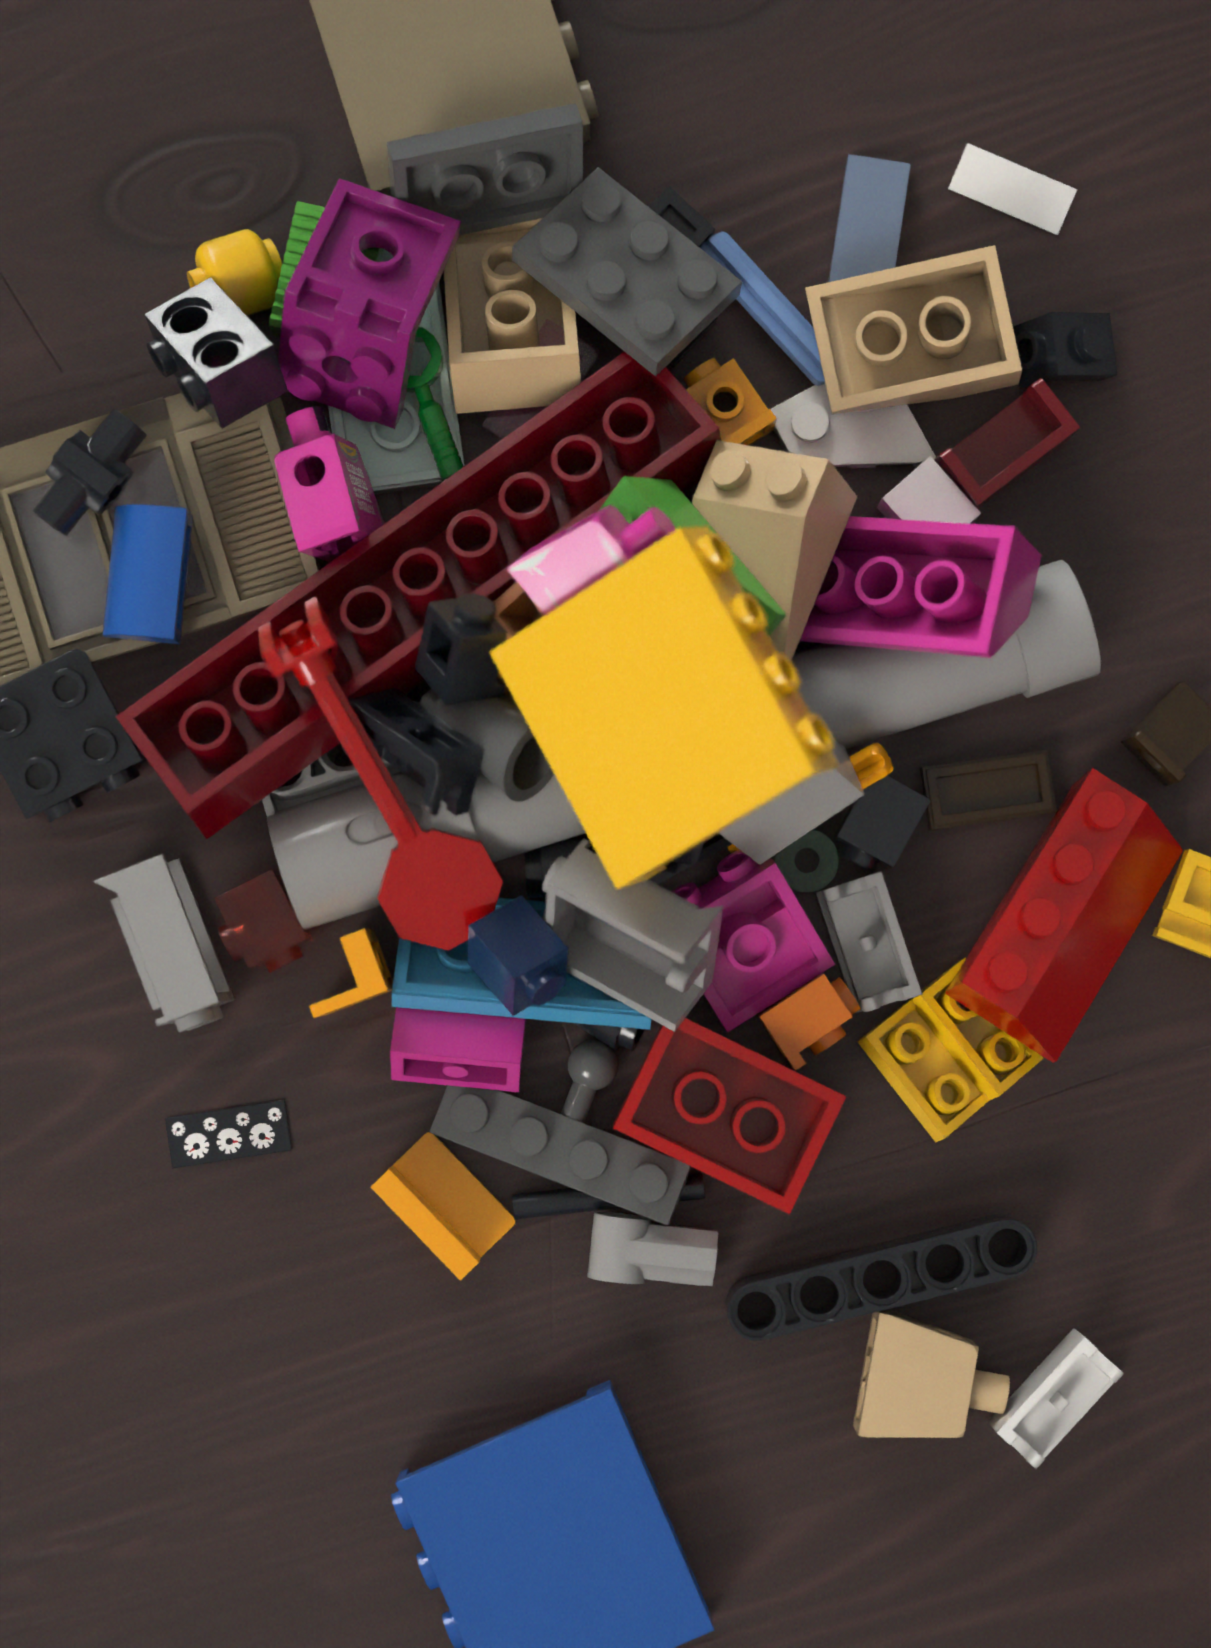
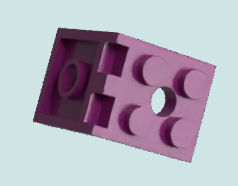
[278,178,461,429]

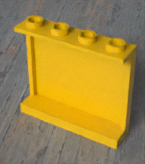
[490,526,839,889]

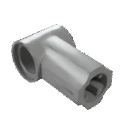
[587,1212,718,1286]

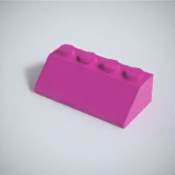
[799,516,1042,658]

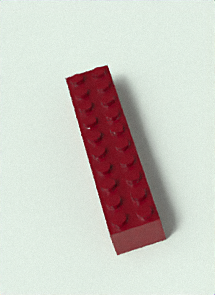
[116,351,722,840]

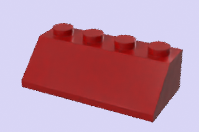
[945,768,1183,1063]

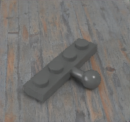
[430,1039,692,1226]

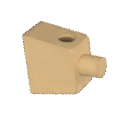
[853,1309,1010,1438]

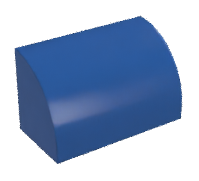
[102,505,193,644]

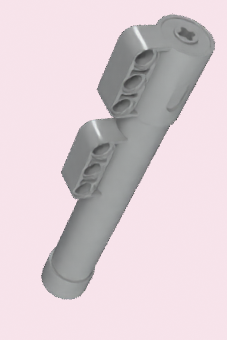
[262,559,1101,930]

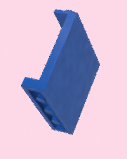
[391,1380,714,1648]

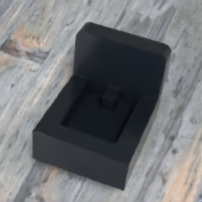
[1013,312,1117,388]

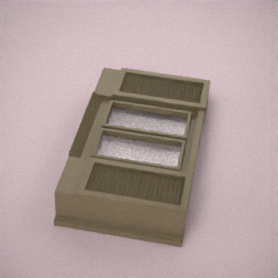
[0,393,330,686]

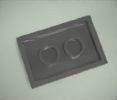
[387,103,583,236]
[512,167,742,376]

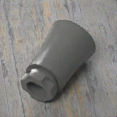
[419,688,554,802]

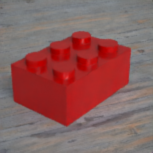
[613,1018,846,1214]

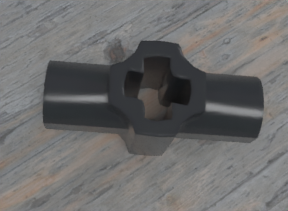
[32,409,147,537]

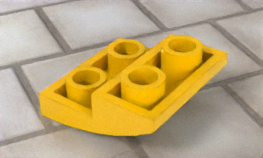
[857,958,1044,1142]

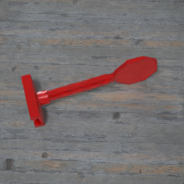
[258,596,503,951]

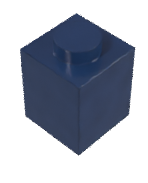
[467,895,568,1016]

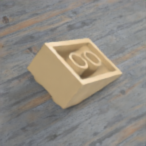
[444,218,581,414]
[805,245,1022,414]
[692,440,857,661]

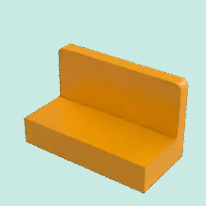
[309,928,393,1018]
[371,1132,516,1281]

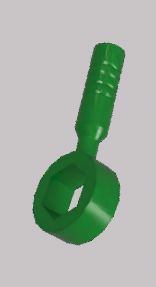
[406,327,464,481]

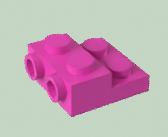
[671,850,835,1033]

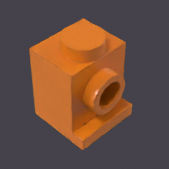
[756,973,861,1071]

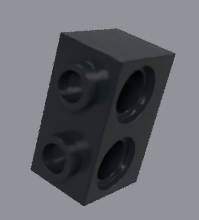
[144,277,288,429]

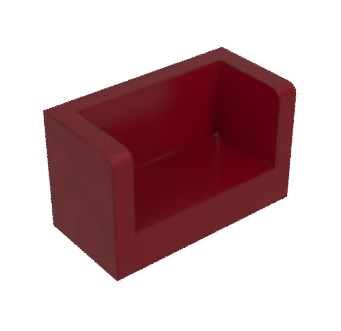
[935,378,1080,509]

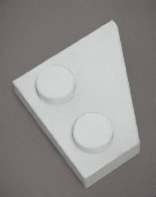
[771,384,936,468]

